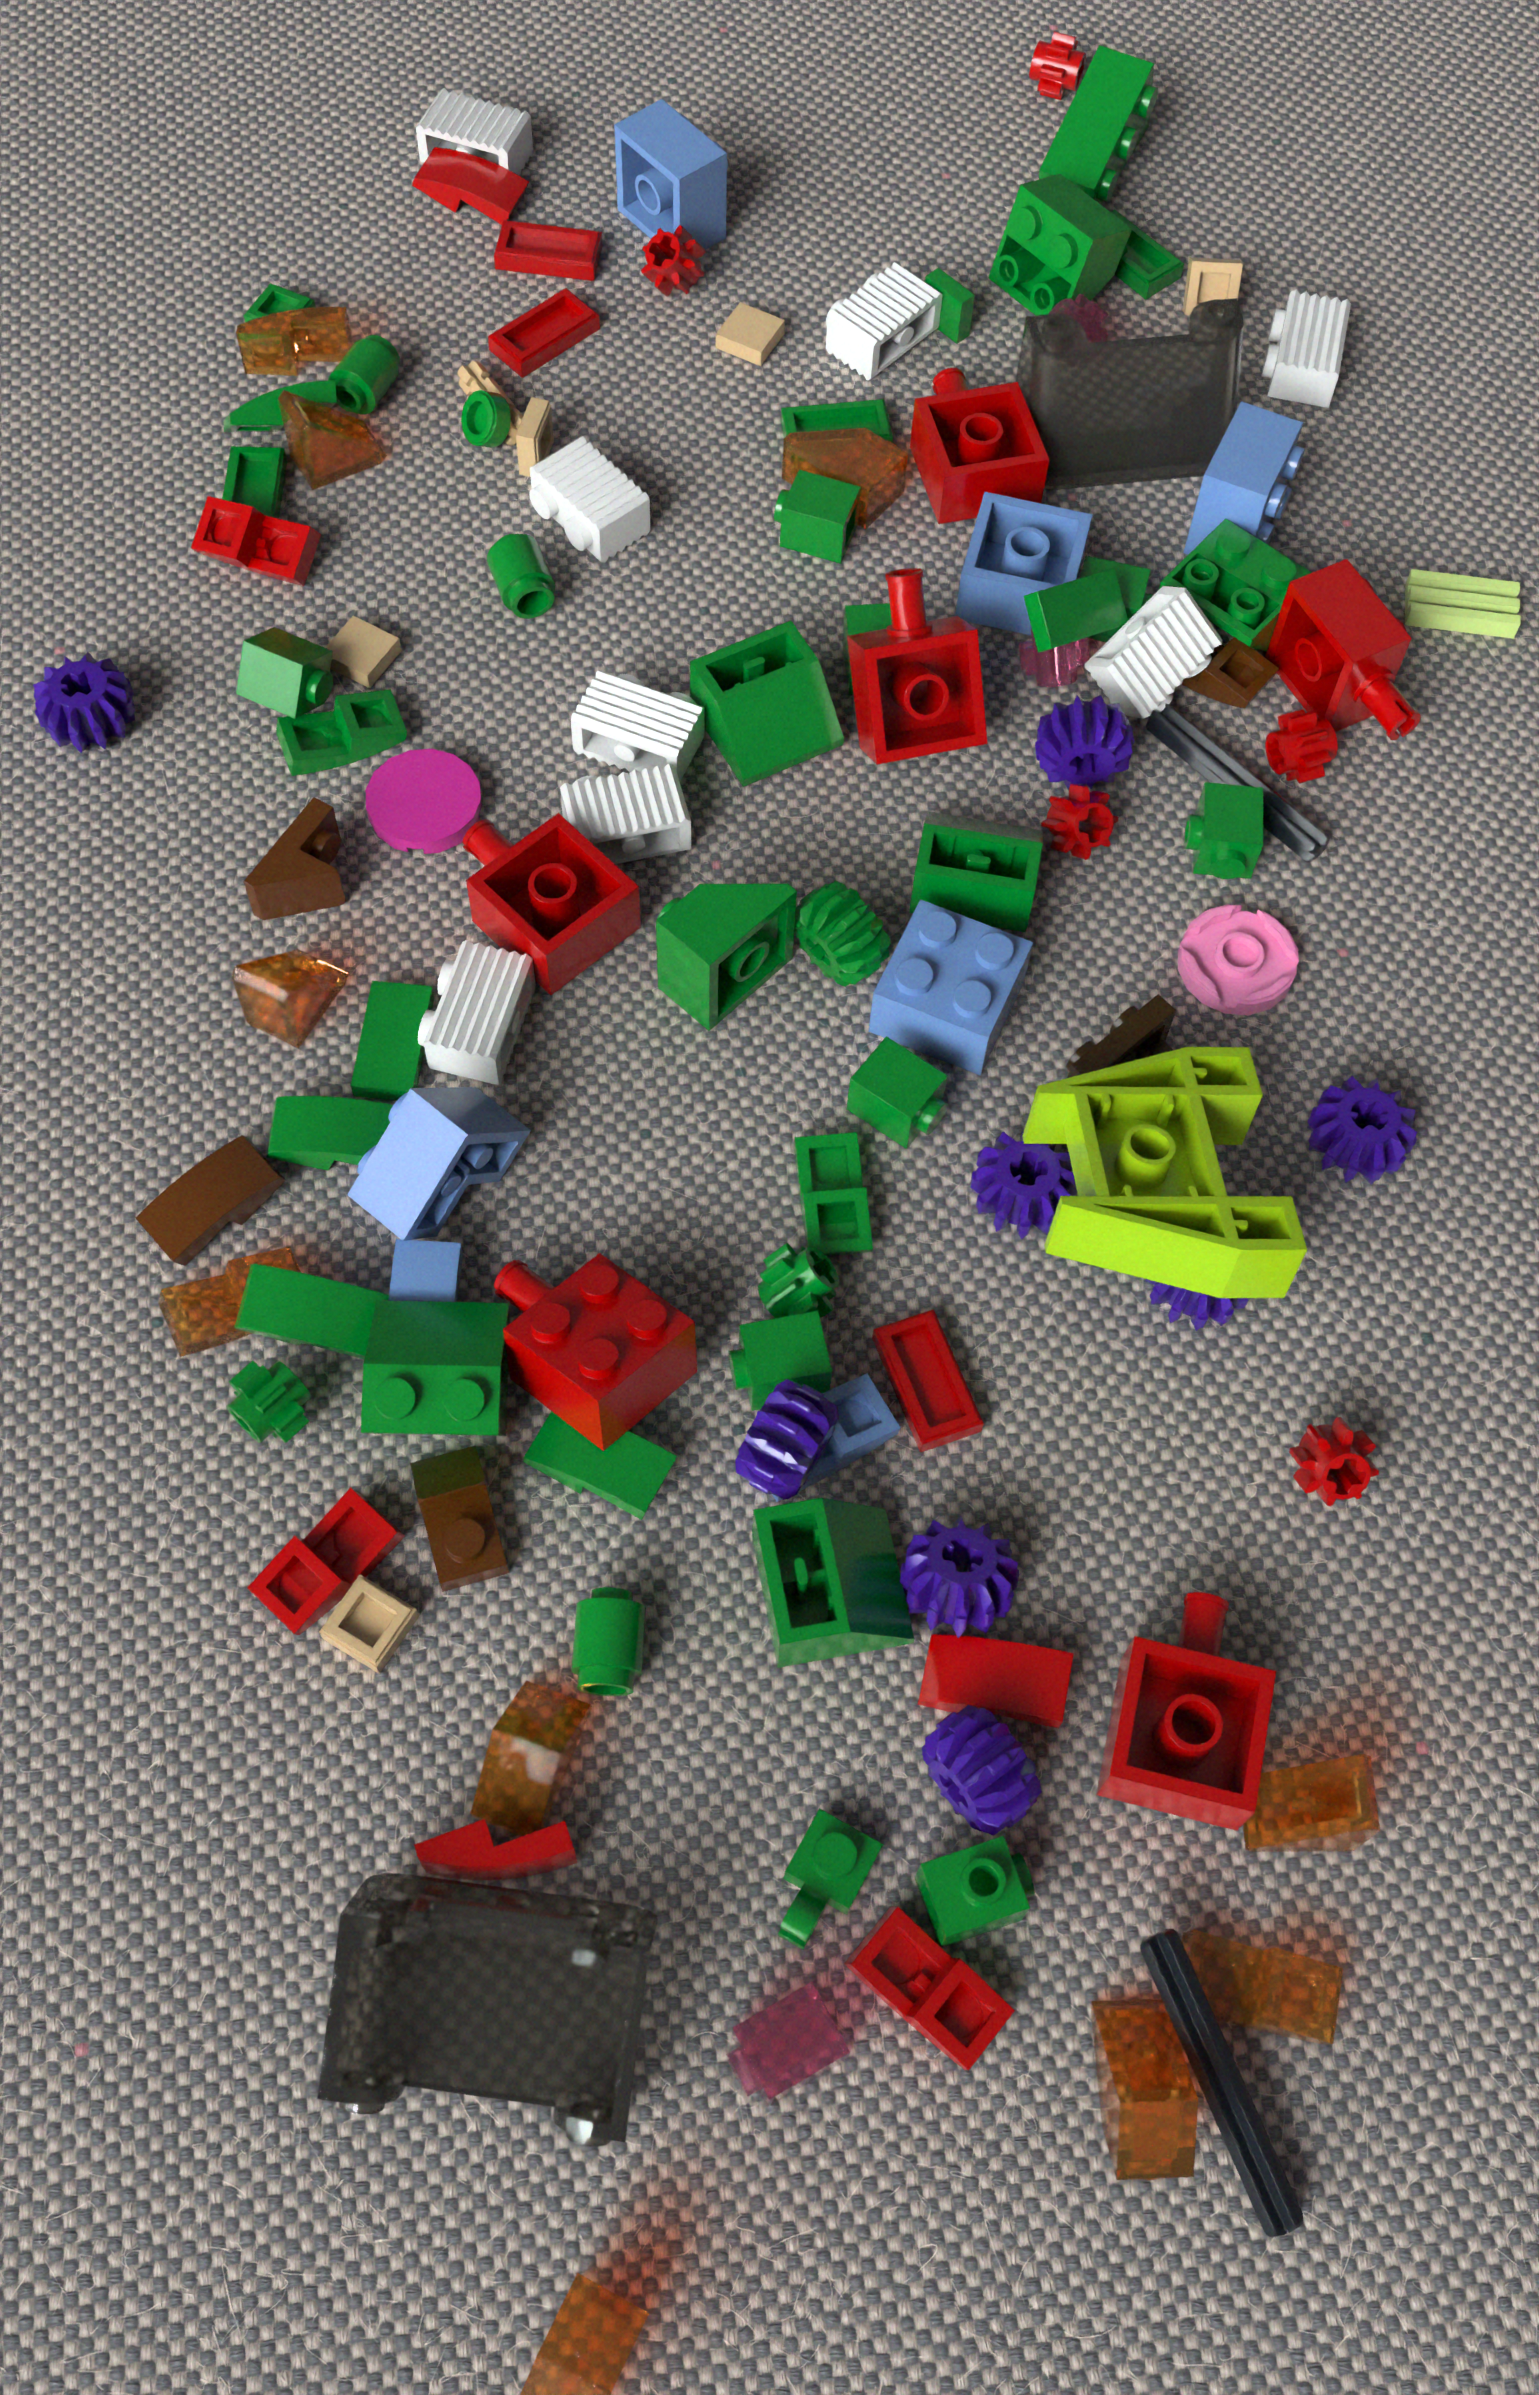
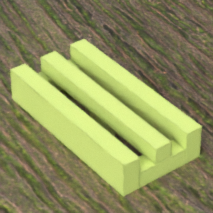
[1405,569,1521,639]

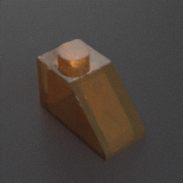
[782,428,908,530]
[1091,1998,1198,2180]
[520,2273,651,2395]

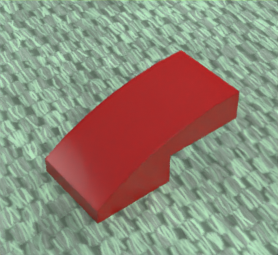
[412,147,529,225]
[191,496,321,586]
[247,1487,405,1635]
[917,1634,1074,1729]
[414,1819,578,1881]
[844,1906,1015,2071]

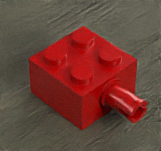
[910,368,1049,524]
[1265,559,1421,740]
[847,568,988,765]
[462,813,641,996]
[494,1253,697,1451]
[1096,1592,1276,1831]

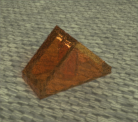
[278,390,387,490]
[231,949,349,1049]
[470,1680,592,1836]
[1243,1754,1380,1852]

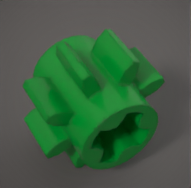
[758,1243,839,1319]
[226,1361,312,1444]

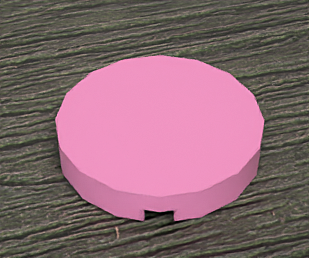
[1178,904,1299,1016]

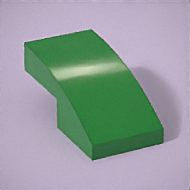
[223,380,337,432]
[276,689,407,776]
[266,1096,393,1171]
[793,1132,873,1256]
[234,1263,389,1359]
[522,1411,677,1520]

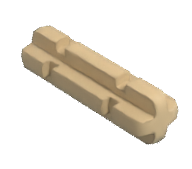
[457,361,523,446]

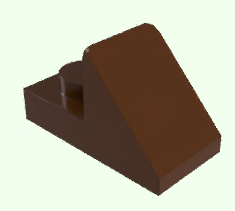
[243,797,346,921]
[410,1445,509,1592]

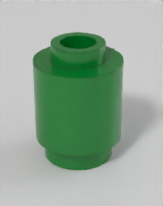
[328,335,400,415]
[487,534,555,619]
[571,1587,646,1696]

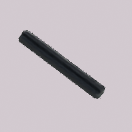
[1146,704,1330,862]
[1140,1929,1303,2237]

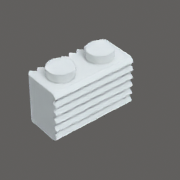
[416,88,533,175]
[826,262,943,380]
[1261,289,1351,408]
[529,436,651,563]
[1084,586,1222,719]
[571,670,705,782]
[560,763,691,864]
[418,940,536,1085]

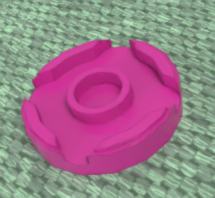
[365,749,482,854]

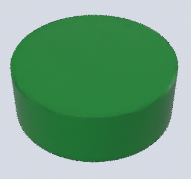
[461,390,511,448]

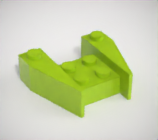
[1022,1046,1307,1298]

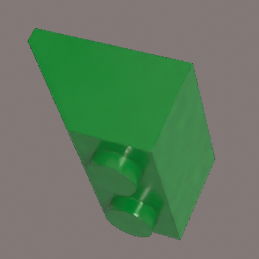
[656,884,797,1031]
[361,1300,510,1436]

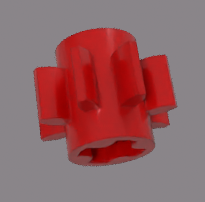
[1029,31,1086,100]
[641,225,706,297]
[1265,709,1338,784]
[1041,784,1119,860]
[1289,1417,1379,1506]

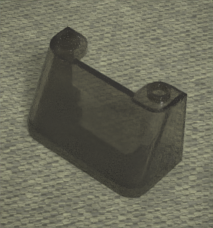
[1016,298,1244,490]
[317,1873,658,2147]

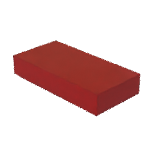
[494,220,603,281]
[488,288,600,378]
[872,1309,984,1453]

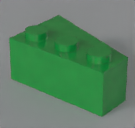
[1039,45,1158,205]

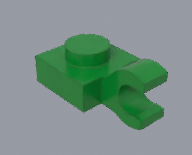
[778,1808,883,1950]

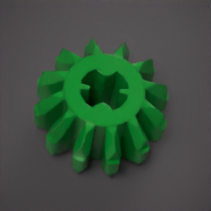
[794,880,891,987]

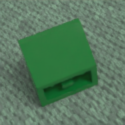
[988,174,1132,333]
[1159,518,1312,651]
[690,621,844,787]
[909,811,1043,932]
[752,1498,915,1668]

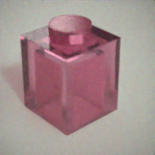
[726,1982,850,2107]

